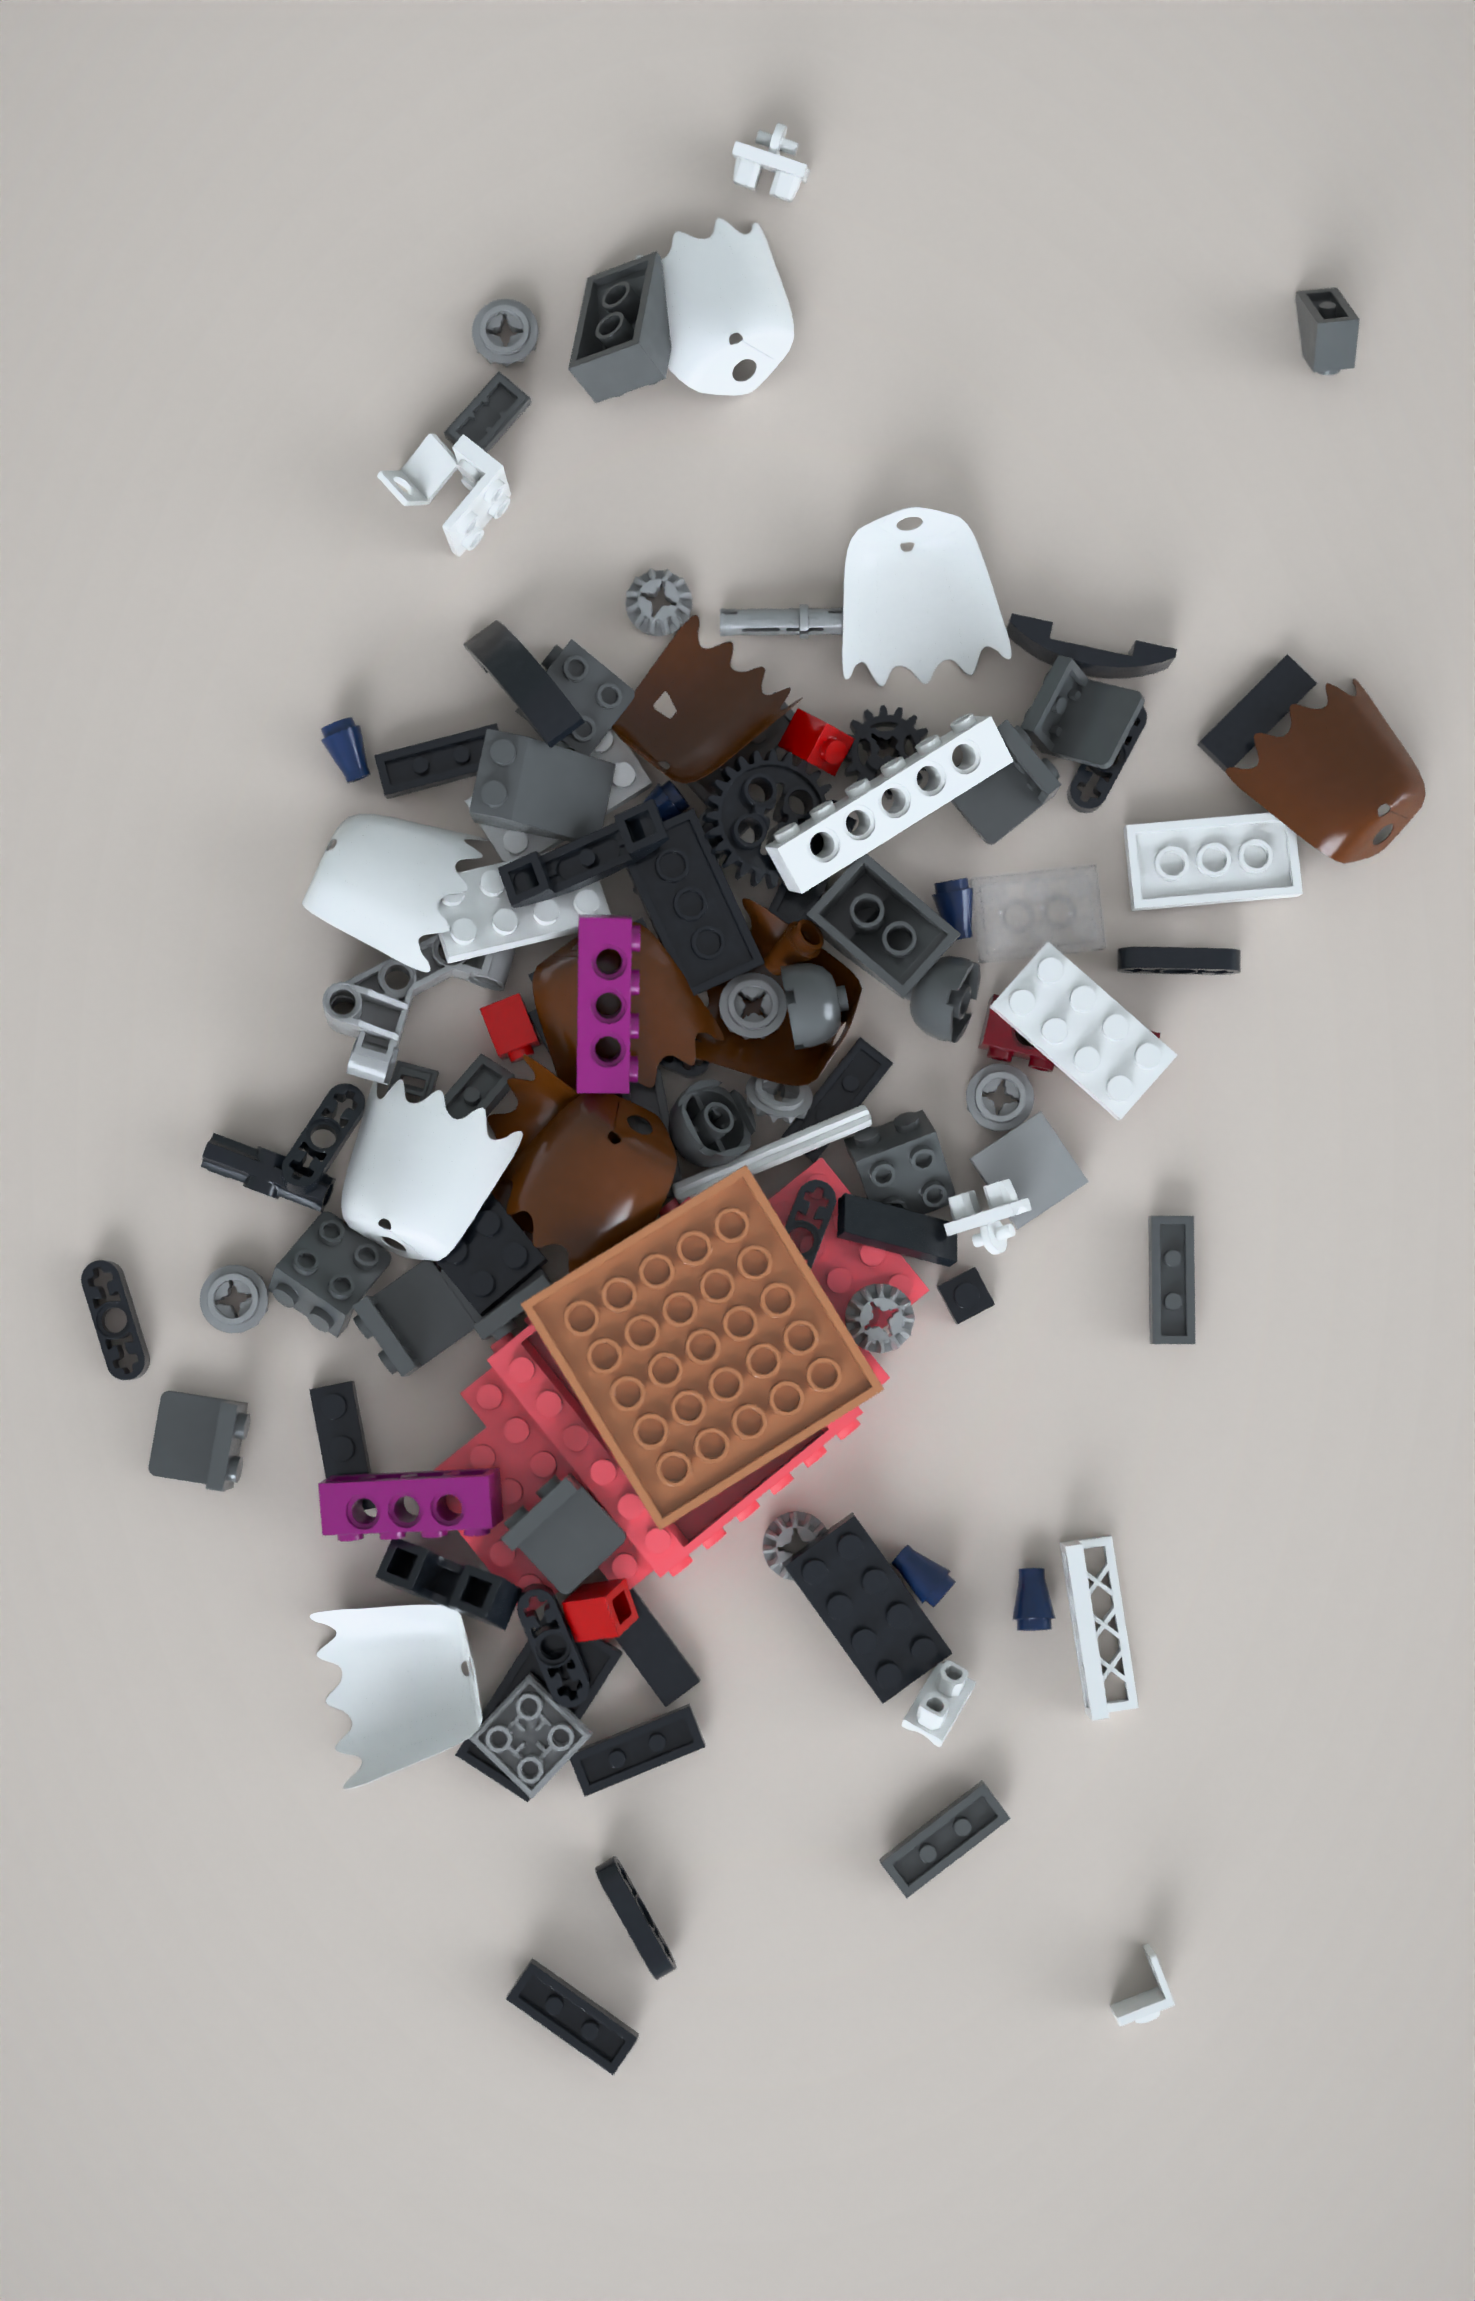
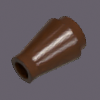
[763,919,824,976]

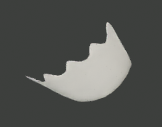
[636,218,794,395]
[842,507,1012,686]
[302,814,489,972]
[341,1079,523,1261]
[310,1604,483,1789]

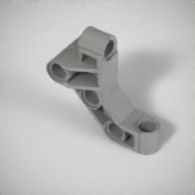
[323,934,516,1085]

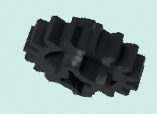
[844,705,928,800]

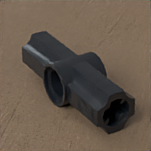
[201,1133,336,1212]

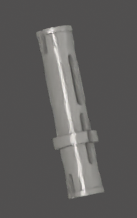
[720,605,843,639]

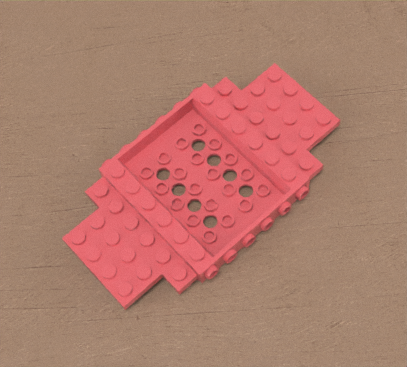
[433,1157,929,1611]

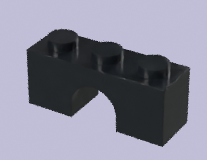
[375,1539,523,1631]

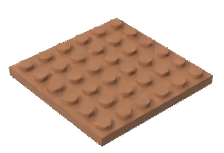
[521,1165,885,1530]

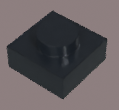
[936,1267,995,1324]

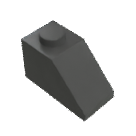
[1295,287,1360,375]

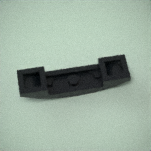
[1006,613,1177,679]
[463,620,585,748]
[498,799,669,908]

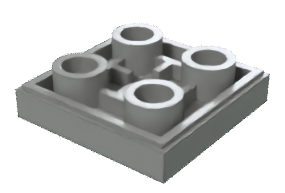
[969,1111,1089,1230]
[469,1672,593,1799]

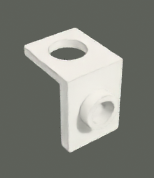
[377,434,458,506]
[1110,1944,1175,2026]

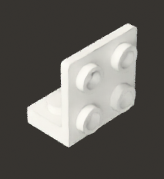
[442,434,511,557]

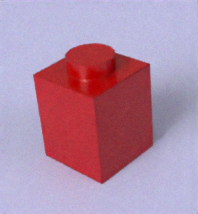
[778,708,855,777]
[479,993,541,1063]
[562,1578,639,1643]

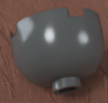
[905,956,981,1043]
[780,963,849,1050]
[668,1079,756,1167]

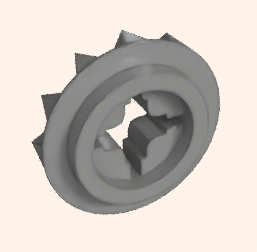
[472,299,539,367]
[626,569,692,636]
[719,973,787,1040]
[966,1063,1034,1131]
[744,1076,813,1124]
[200,1265,270,1333]
[845,1284,915,1353]
[763,1511,827,1580]

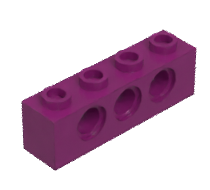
[576,914,640,1094]
[318,1468,503,1542]

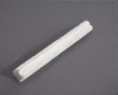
[672,1105,872,1204]

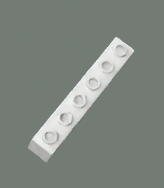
[765,713,1013,894]

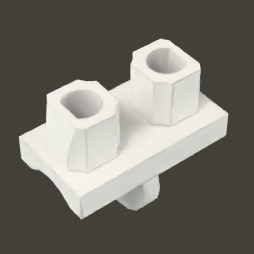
[732,123,810,202]
[944,1179,1032,1255]
[902,1660,976,1747]

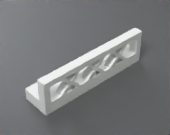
[1059,1535,1139,1721]

